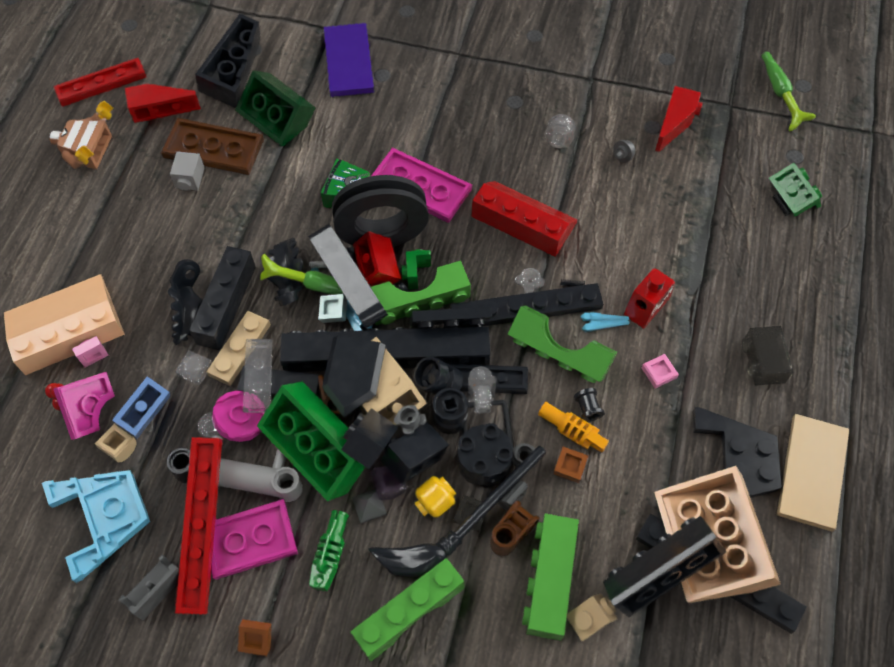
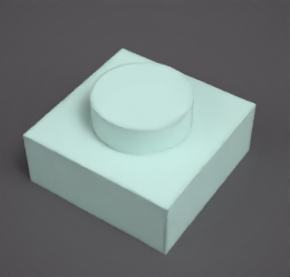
[318,294,347,323]

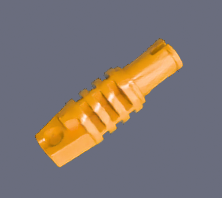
[538,402,609,453]

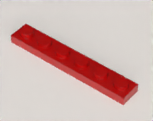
[175,437,222,614]

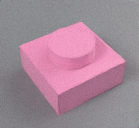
[72,336,108,368]

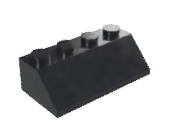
[603,515,727,617]

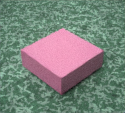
[641,354,679,389]

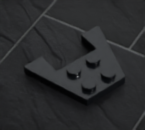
[693,407,782,498]

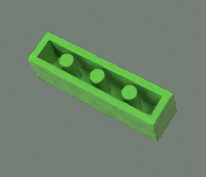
[522,514,579,641]

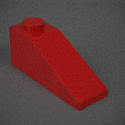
[125,84,201,123]
[655,86,703,152]

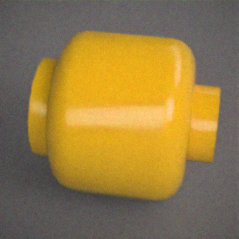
[414,476,457,518]

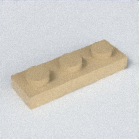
[206,311,271,386]

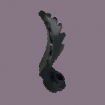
[267,237,303,306]
[168,259,203,345]

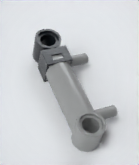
[166,435,303,502]

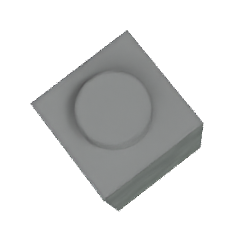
[170,152,205,190]

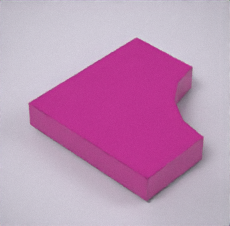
[54,372,115,440]

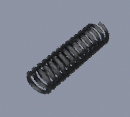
[772,194,791,216]
[560,279,585,287]

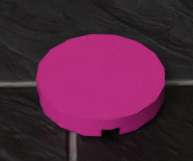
[211,391,266,442]

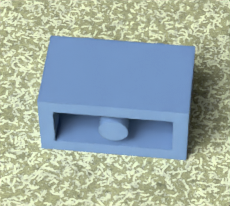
[112,377,170,439]

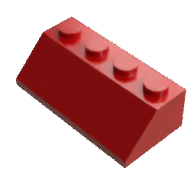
[472,181,578,257]

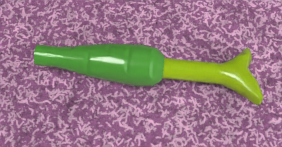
[761,52,816,131]
[260,254,344,295]

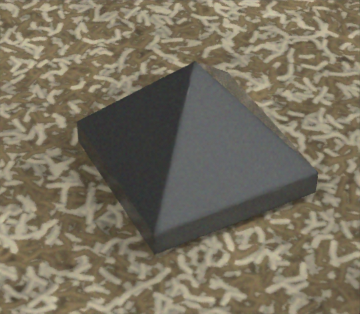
[352,489,387,524]

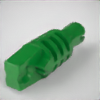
[309,510,349,591]

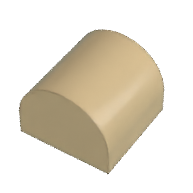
[95,424,136,462]

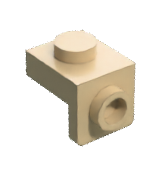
[567,594,617,641]

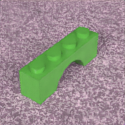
[371,261,471,325]
[508,306,617,383]
[350,558,465,662]

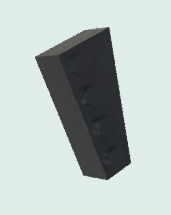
[195,13,261,108]

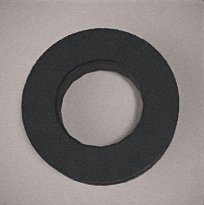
[332,175,429,247]

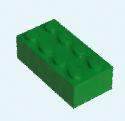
[257,381,365,501]

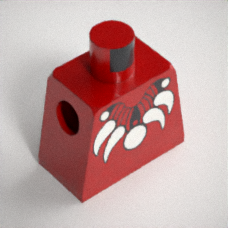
[623,268,675,329]

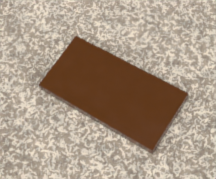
[161,118,264,175]

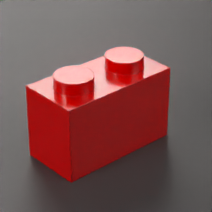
[353,231,401,287]

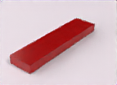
[53,58,147,107]

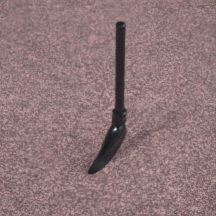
[369,446,546,577]

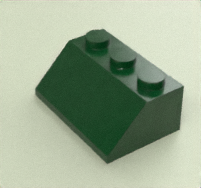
[235,70,316,146]

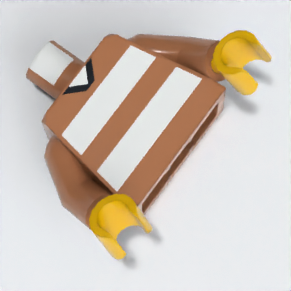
[50,101,113,169]

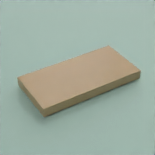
[777,414,849,532]

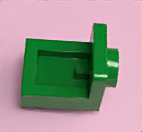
[402,249,431,290]

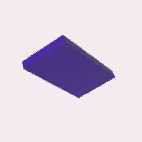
[324,23,374,97]

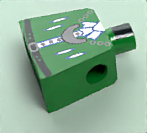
[321,159,371,208]

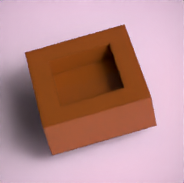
[553,447,589,483]
[238,619,272,656]

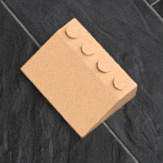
[4,274,125,375]
[654,466,780,603]

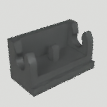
[118,554,179,621]

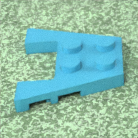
[42,470,150,583]

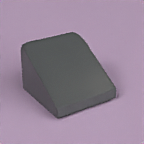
[497,481,528,512]

